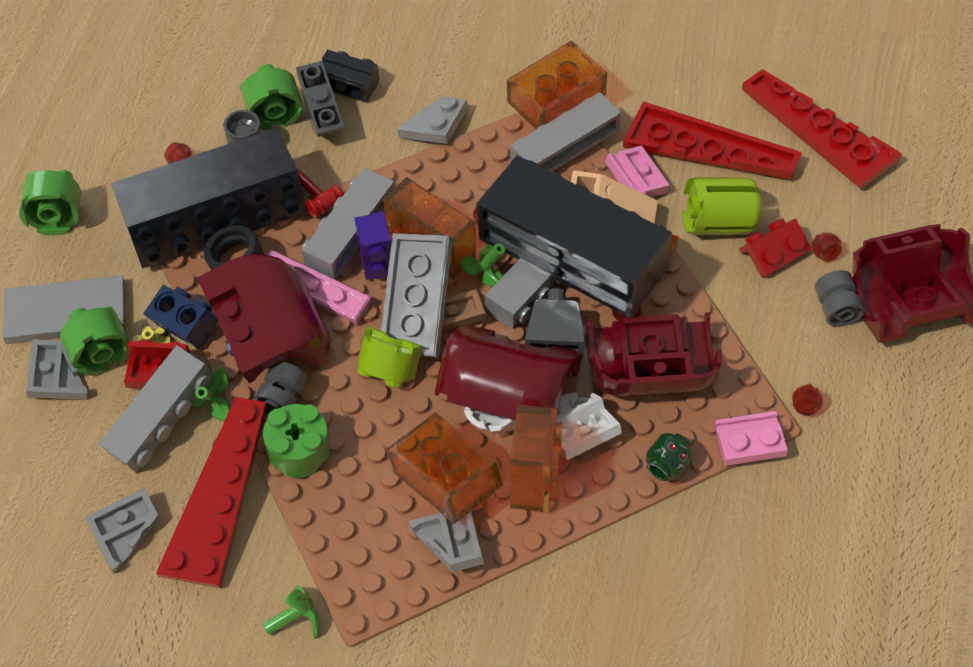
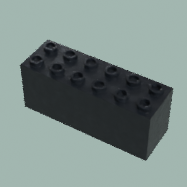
[111,128,308,269]
[477,155,672,319]

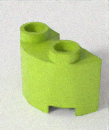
[357,326,423,387]

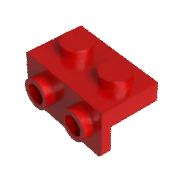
[738,218,812,277]
[124,340,191,389]

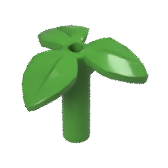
[459,243,505,287]
[191,367,231,421]
[263,585,320,638]

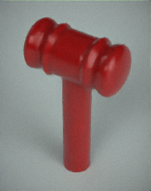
[297,169,344,218]

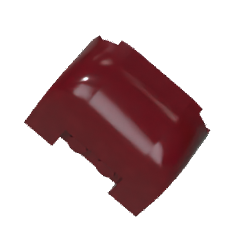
[852,224,973,343]
[197,254,332,384]
[587,312,722,396]
[435,324,583,425]

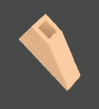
[571,170,658,223]

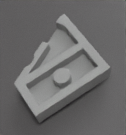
[397,97,468,144]
[26,339,88,400]
[85,488,160,573]
[409,505,484,572]

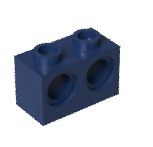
[143,284,218,350]

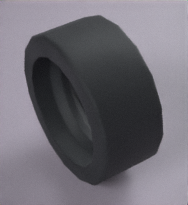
[204,225,264,270]

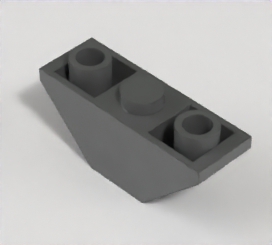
[296,61,345,137]

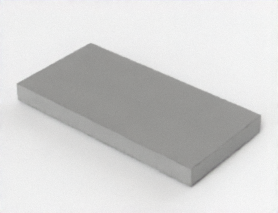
[381,233,453,358]
[3,275,126,344]

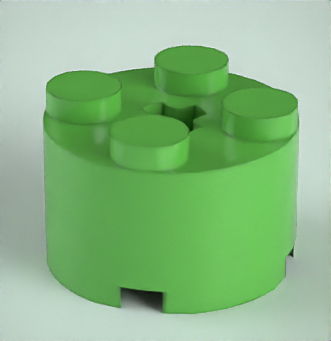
[240,64,302,130]
[19,170,81,235]
[60,306,129,375]
[263,404,331,478]

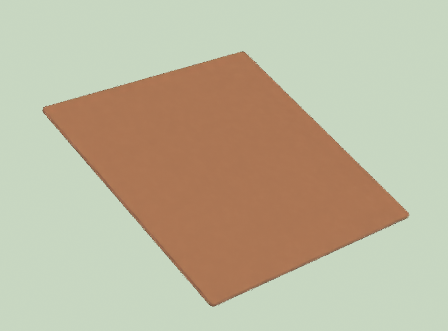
[160,94,800,647]

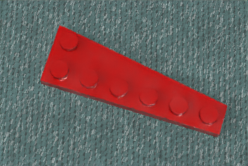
[742,69,902,189]
[623,101,802,180]
[156,397,268,589]

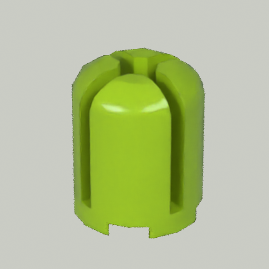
[682,177,763,235]

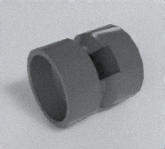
[223,110,262,144]
[814,270,865,327]
[253,361,308,415]

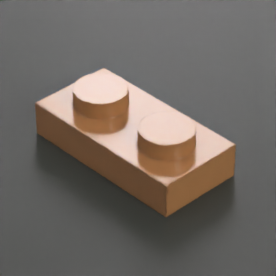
[442,290,486,332]

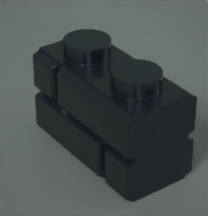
[322,49,379,103]

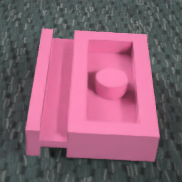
[605,146,670,197]
[714,411,788,466]

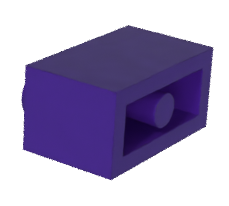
[354,212,391,280]

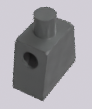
[525,288,584,358]

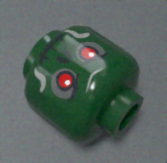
[646,433,693,481]

